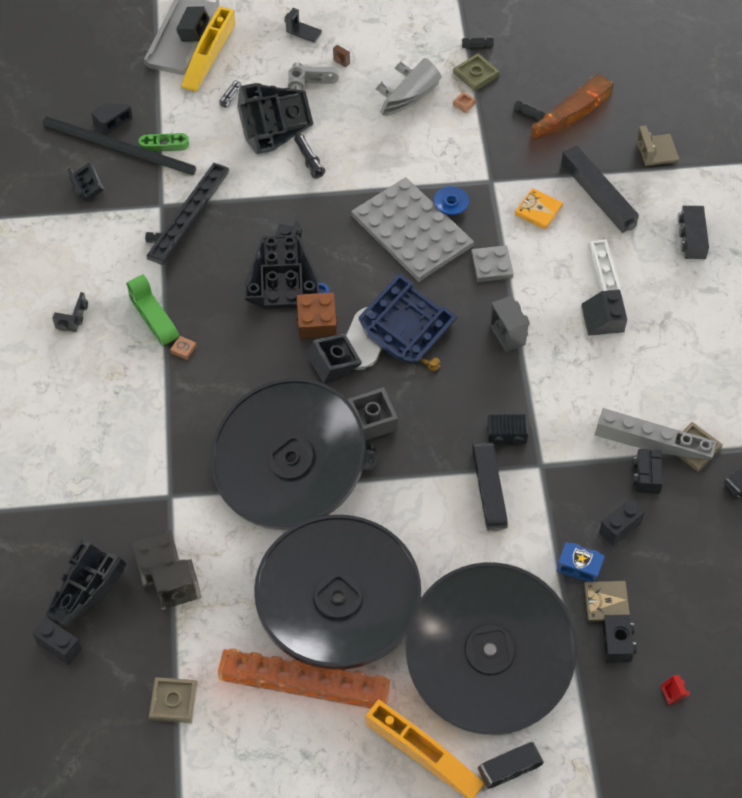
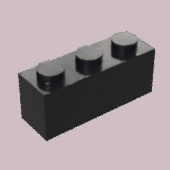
[677,205,709,259]

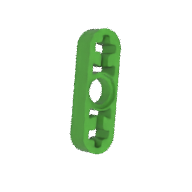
[139,133,189,152]

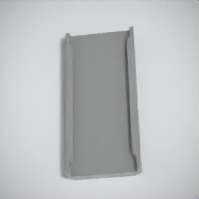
[144,0,220,75]

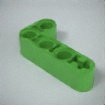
[126,274,180,346]

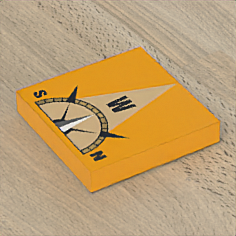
[515,188,563,230]

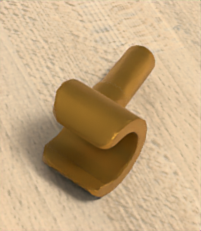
[419,357,440,372]

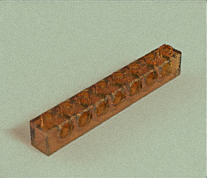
[217,648,391,709]

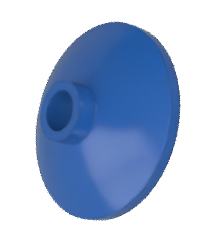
[434,186,469,215]

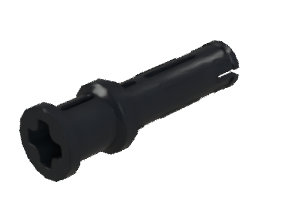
[294,134,326,179]

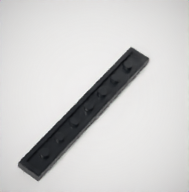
[146,162,229,265]

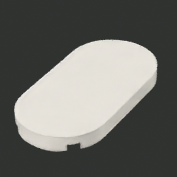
[346,307,382,370]

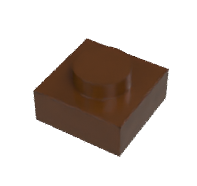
[333,45,350,67]

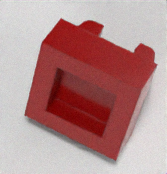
[660,675,690,705]

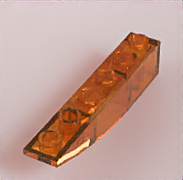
[530,73,614,140]

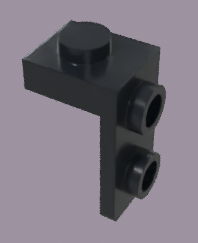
[284,8,322,43]
[52,292,88,332]

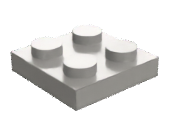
[471,245,514,282]

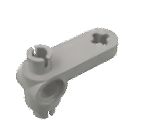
[288,62,339,90]

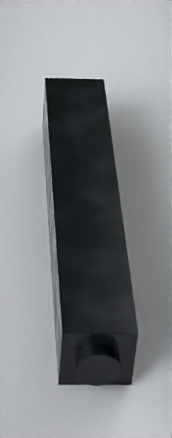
[561,145,639,233]

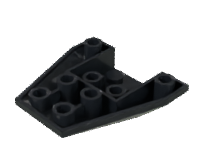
[245,235,319,309]

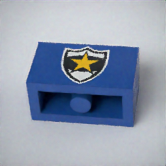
[556,542,605,582]

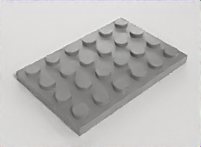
[351,177,474,282]

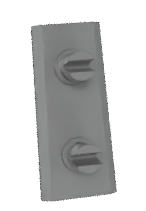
[375,58,442,116]

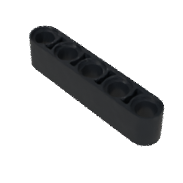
[472,442,508,531]

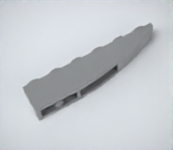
[594,408,717,460]

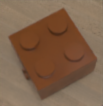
[296,293,337,338]

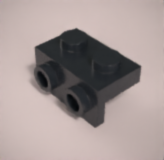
[68,162,104,202]

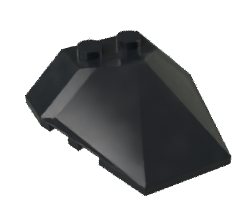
[237,83,314,154]
[46,540,127,626]

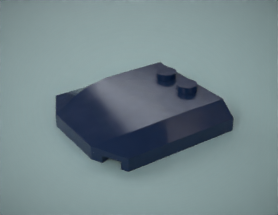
[358,273,457,364]

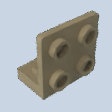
[637,126,679,166]

